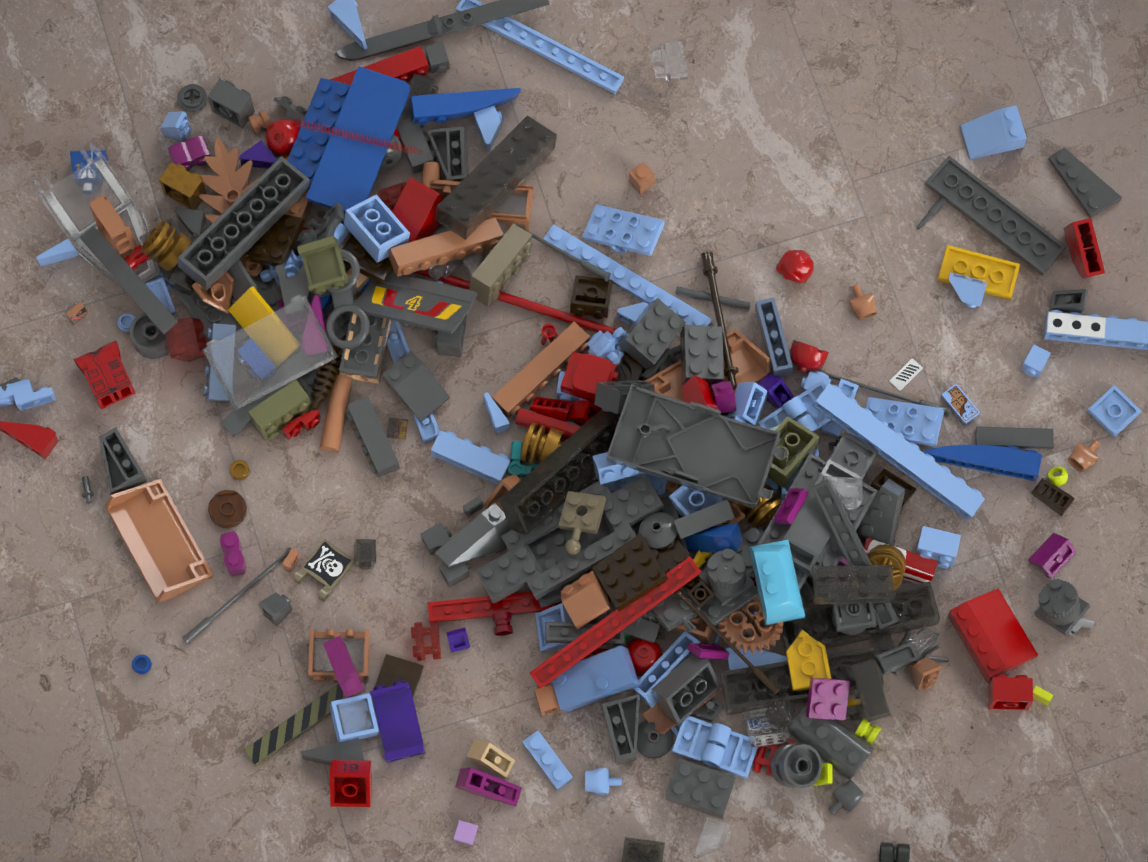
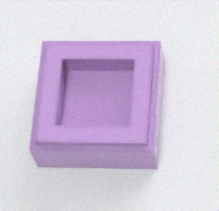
[453,820,479,846]

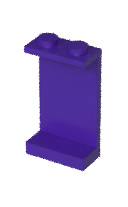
[370,680,426,763]

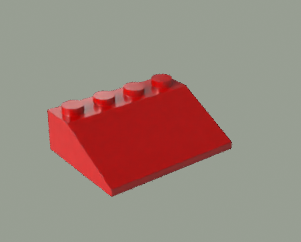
[948,588,1038,683]

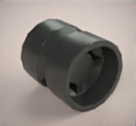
[879,842,910,862]

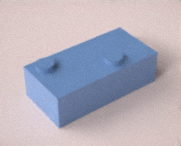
[552,646,640,713]

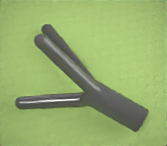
[918,632,949,662]

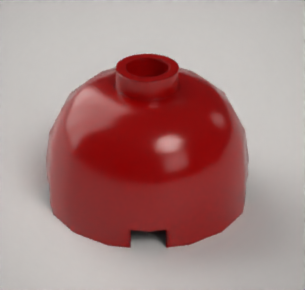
[265,119,300,156]
[790,340,829,373]
[626,638,663,677]

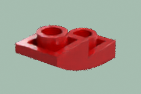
[282,410,321,440]

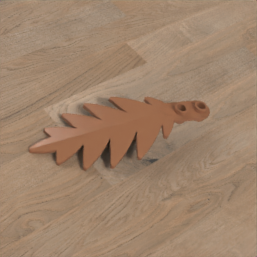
[199,138,263,277]

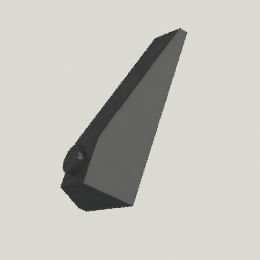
[435,504,513,568]

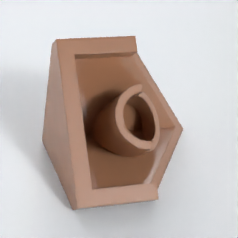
[192,271,234,314]

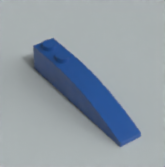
[409,88,521,125]
[923,445,1042,482]

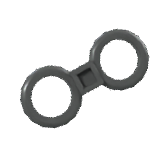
[325,249,370,349]

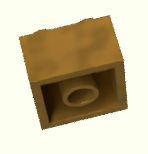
[159,162,207,210]

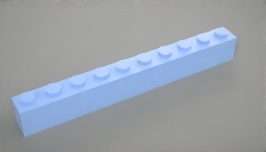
[812,384,985,521]

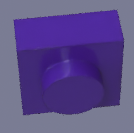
[446,627,470,653]

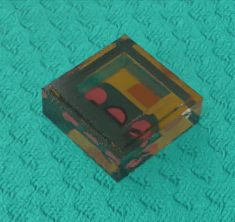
[387,418,408,439]

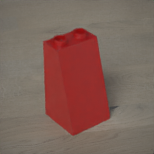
[392,177,450,243]

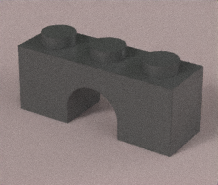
[420,522,471,587]

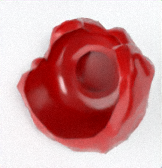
[776,250,814,284]

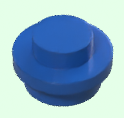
[132,655,152,674]

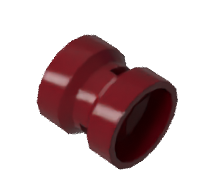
[492,612,513,636]

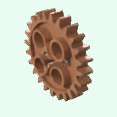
[719,597,783,655]

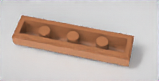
[320,375,352,453]

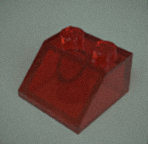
[165,317,208,362]

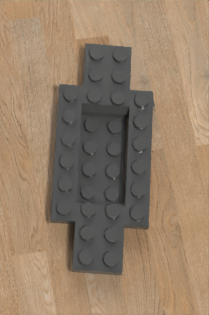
[755,432,878,591]
[475,475,664,604]

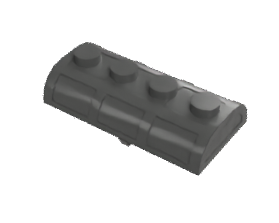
[787,704,874,780]

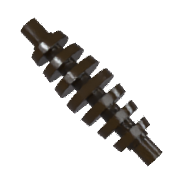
[310,345,342,410]

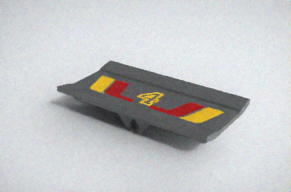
[354,272,478,334]

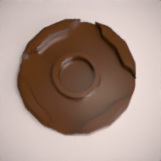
[208,490,247,528]

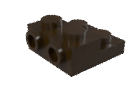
[570,275,613,320]

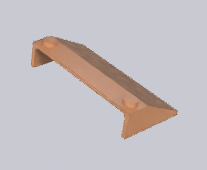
[645,329,771,401]
[105,479,214,603]

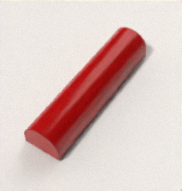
[515,408,593,447]

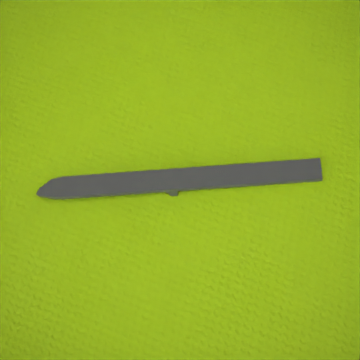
[335,0,550,61]

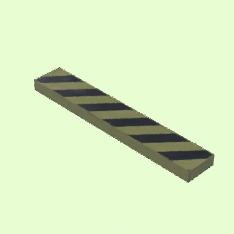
[243,683,352,767]

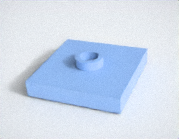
[1087,385,1142,438]

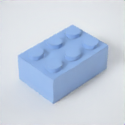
[344,195,410,263]

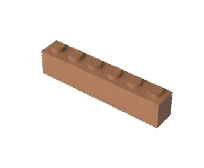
[389,217,504,277]
[492,322,590,419]

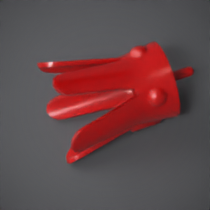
[124,243,150,270]
[540,323,559,345]

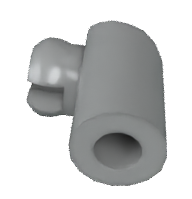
[1068,617,1094,636]

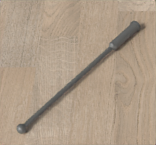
[495,212,611,281]
[818,369,951,417]
[182,548,292,644]

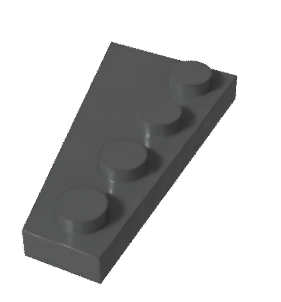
[1048,148,1122,218]

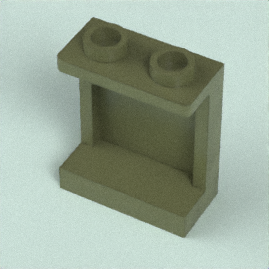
[297,236,349,295]

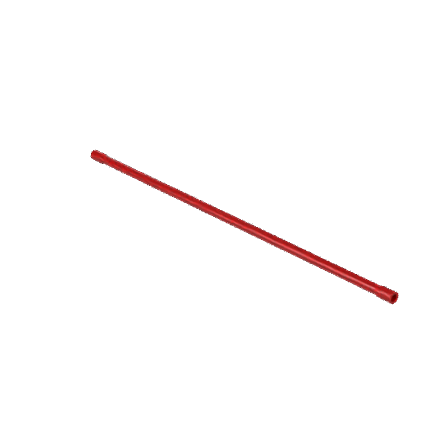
[301,227,616,335]

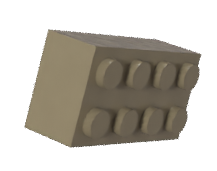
[469,223,533,307]

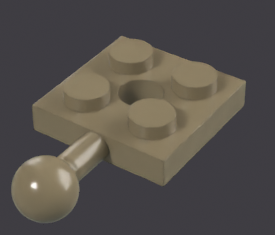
[558,491,607,555]

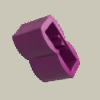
[168,135,210,171]
[220,531,246,577]

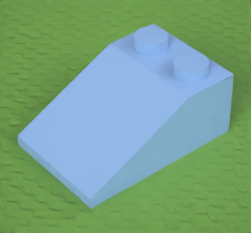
[960,105,1027,160]

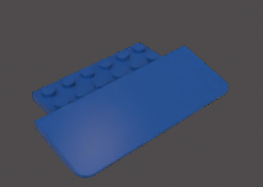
[287,66,410,213]

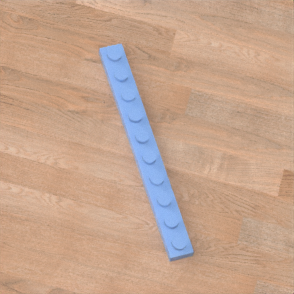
[456,0,624,94]
[543,224,712,326]

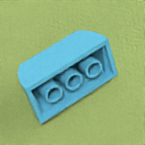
[749,540,805,625]

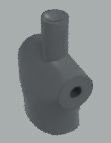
[828,779,865,814]

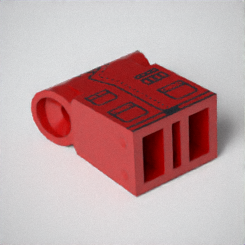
[73,340,136,409]

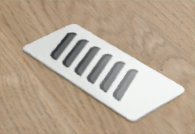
[890,359,923,391]

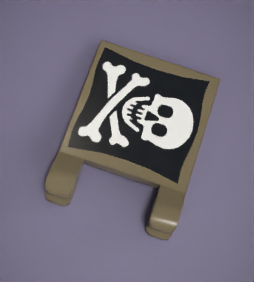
[293,539,356,602]

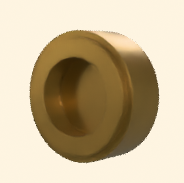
[230,460,250,480]

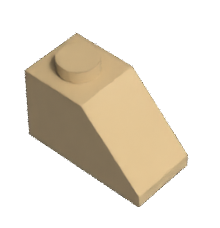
[466,739,515,778]

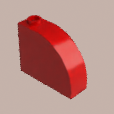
[1063,218,1105,279]

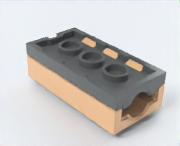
[339,299,391,384]

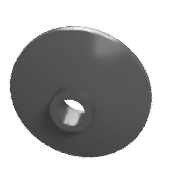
[639,512,677,549]
[637,720,673,758]

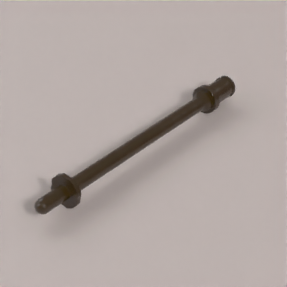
[701,251,739,390]

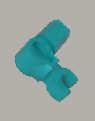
[508,441,539,480]

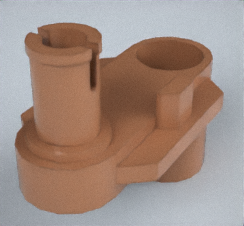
[421,162,477,214]

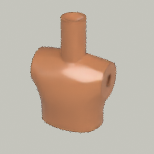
[849,284,877,320]
[1068,440,1100,472]

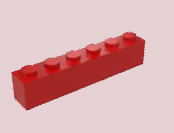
[317,46,430,86]

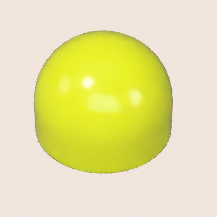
[1048,466,1068,486]

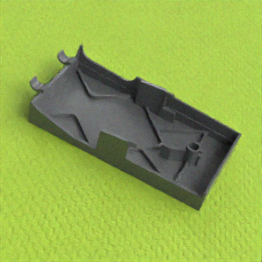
[606,384,787,509]

